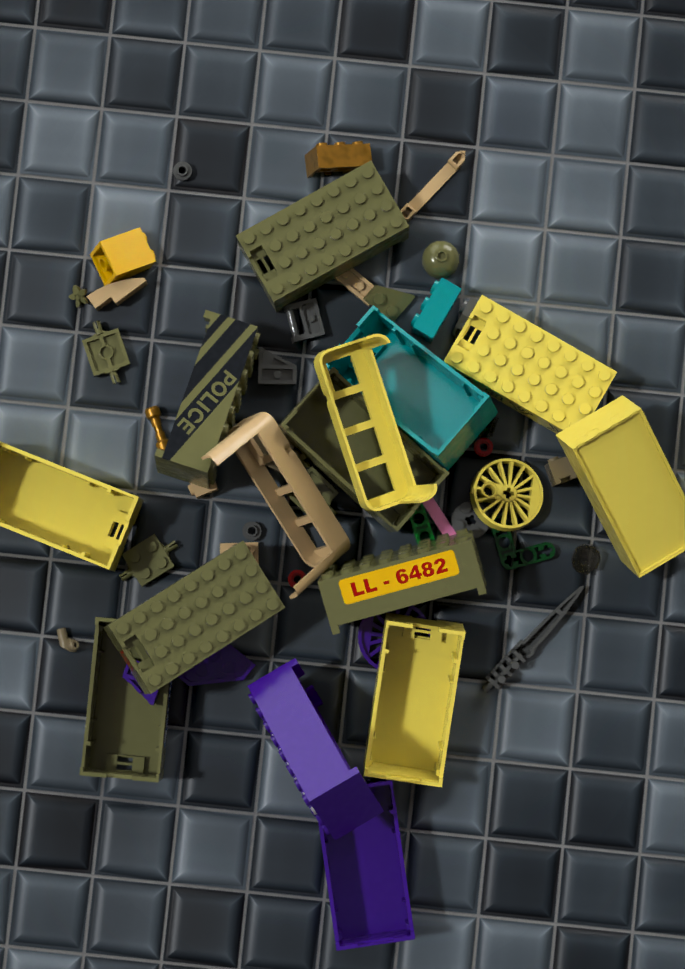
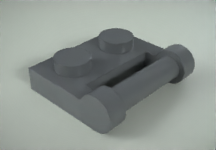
[283,298,325,344]

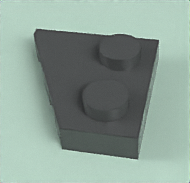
[451,297,477,338]
[258,347,297,385]

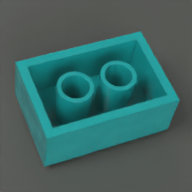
[410,277,462,344]

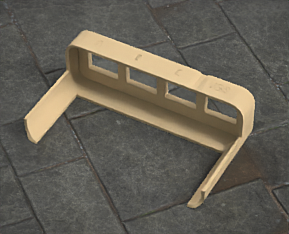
[201,412,351,599]

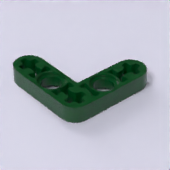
[491,515,555,570]

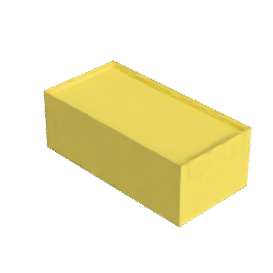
[556,395,685,578]

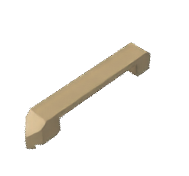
[400,151,465,221]

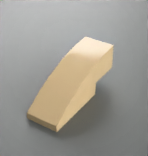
[87,278,148,311]

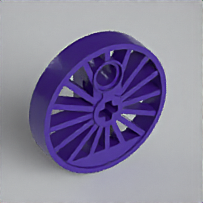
[358,605,431,669]

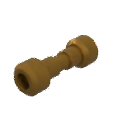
[145,406,168,451]

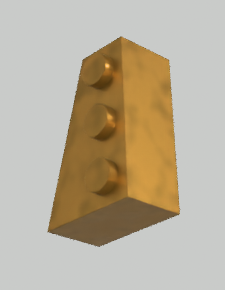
[305,141,372,178]

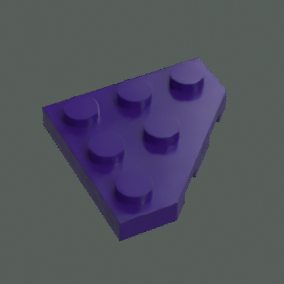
[178,644,256,686]

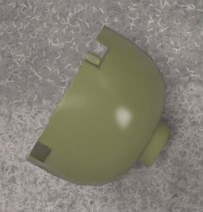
[422,241,459,279]

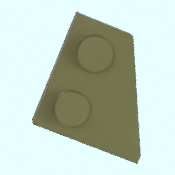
[363,285,415,322]

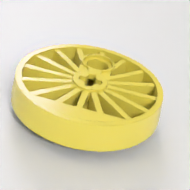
[470,458,543,532]

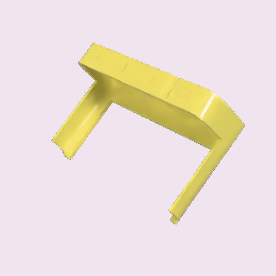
[314,334,437,511]

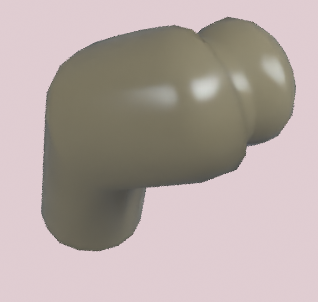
[56,628,79,652]

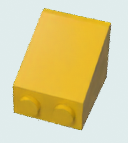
[90,227,156,286]

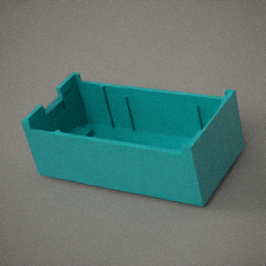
[326,305,498,471]

